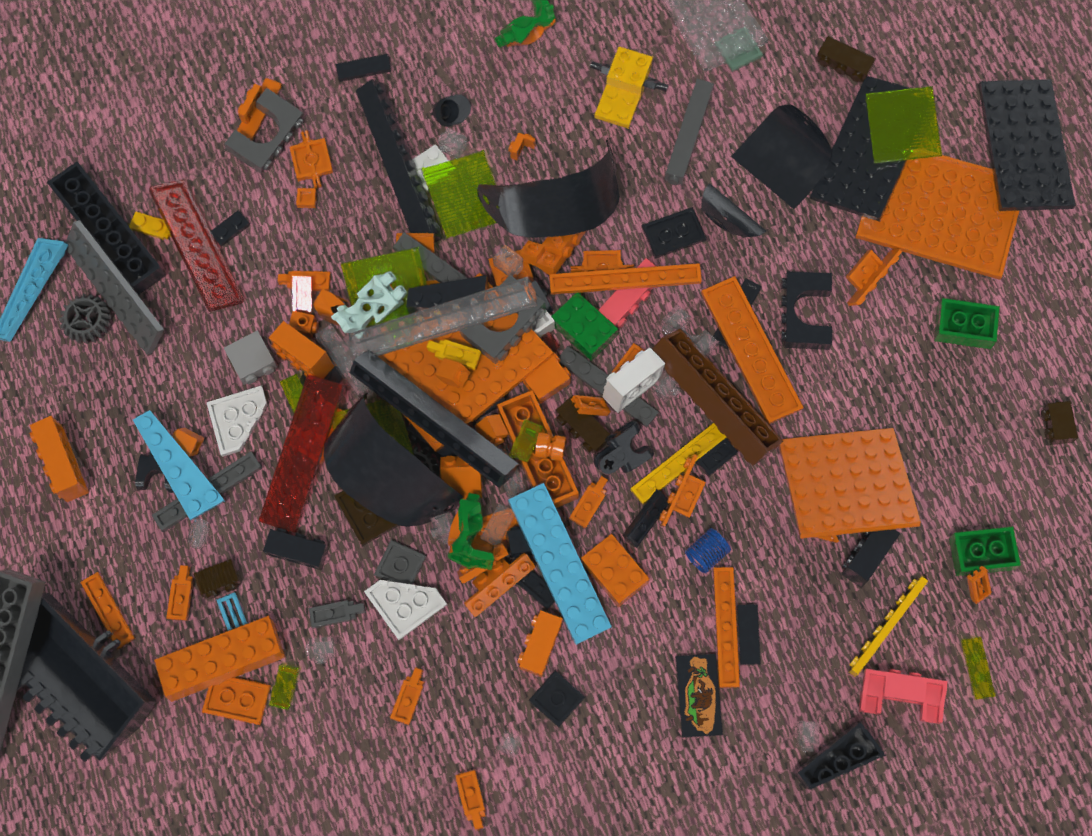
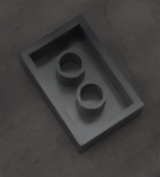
[841,529,901,588]

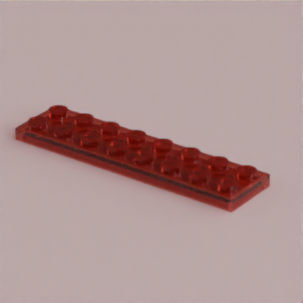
[149,179,244,312]
[258,374,345,533]

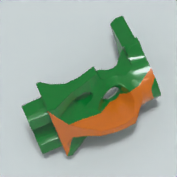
[494,0,556,48]
[448,493,494,570]

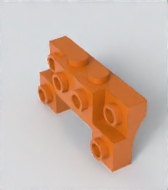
[519,231,586,275]

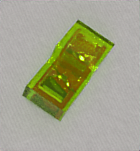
[509,419,543,462]
[269,664,300,710]

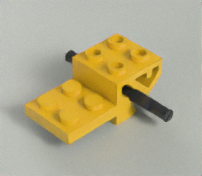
[590,47,669,129]

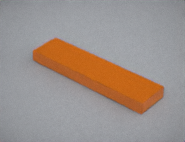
[80,572,135,649]

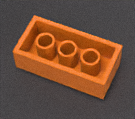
[29,416,89,502]

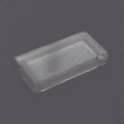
[480,504,515,546]

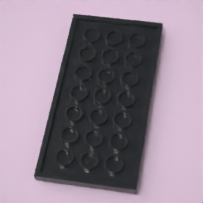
[810,76,935,222]
[978,79,1076,211]

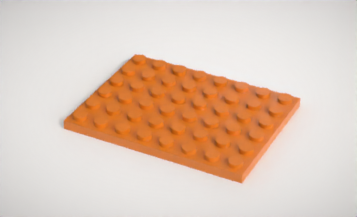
[855,147,1019,280]
[378,273,554,452]

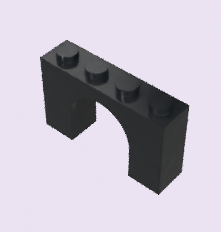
[781,271,832,350]

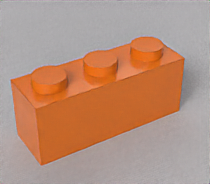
[517,610,563,677]

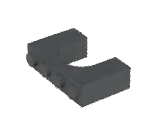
[224,88,304,173]
[459,275,546,364]

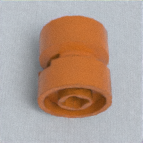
[535,432,566,462]

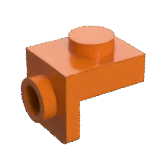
[508,133,536,161]

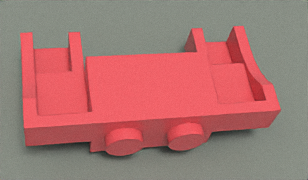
[859,669,948,724]

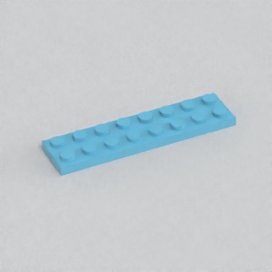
[508,483,612,645]

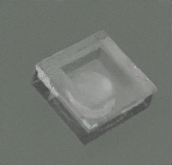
[497,730,524,758]

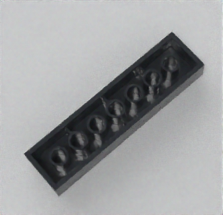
[47,161,166,295]

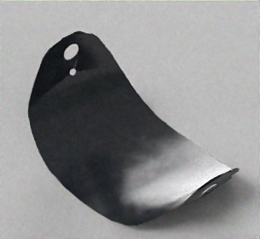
[701,104,832,237]
[477,137,620,238]
[323,392,463,527]

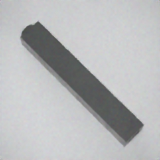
[665,79,714,185]

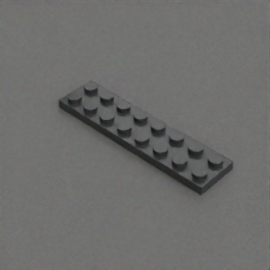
[66,220,164,355]

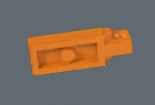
[277,271,331,291]
[569,476,608,529]
[457,543,509,583]
[166,565,193,621]
[390,667,424,726]
[455,770,486,830]

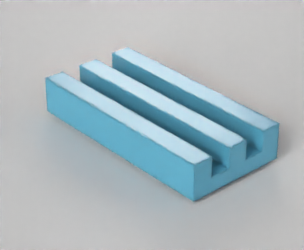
[216,592,247,631]

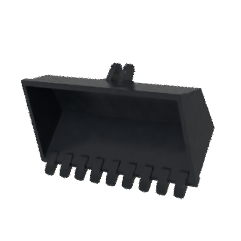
[17,593,156,762]

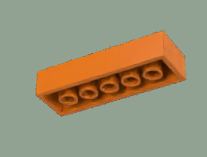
[497,390,579,508]
[154,616,286,702]

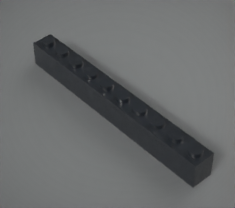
[355,79,442,243]
[350,350,518,488]

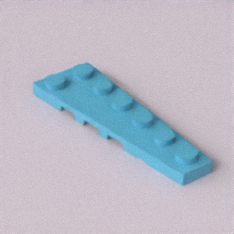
[0,238,68,342]
[133,410,225,520]

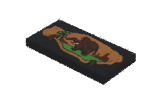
[675,654,723,738]

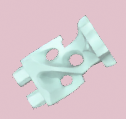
[331,271,407,338]

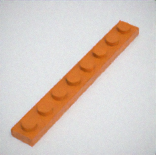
[549,263,702,295]

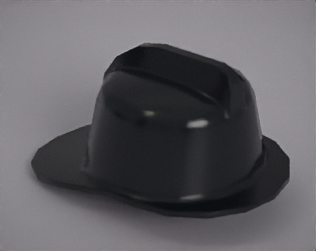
[430,94,471,127]

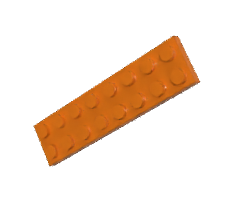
[701,276,804,425]

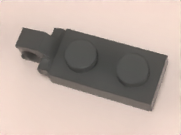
[309,600,366,629]

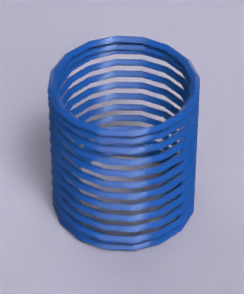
[685,528,731,574]

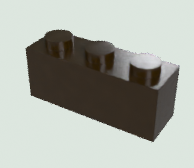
[816,36,876,83]
[555,395,610,456]

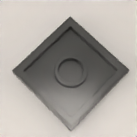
[374,540,427,585]

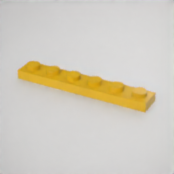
[630,423,727,505]
[849,576,928,677]

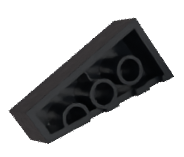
[406,275,489,319]
[792,722,887,790]

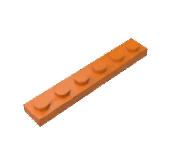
[713,567,740,688]

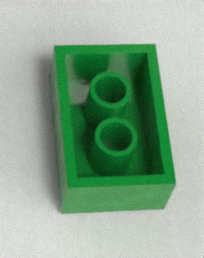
[551,293,618,362]
[934,298,1000,349]
[949,527,1021,576]

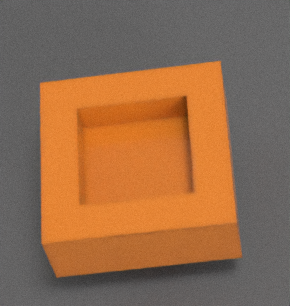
[296,188,317,208]

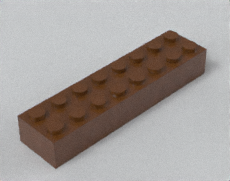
[652,328,784,466]

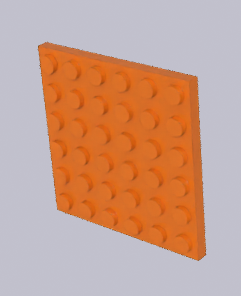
[779,428,921,539]

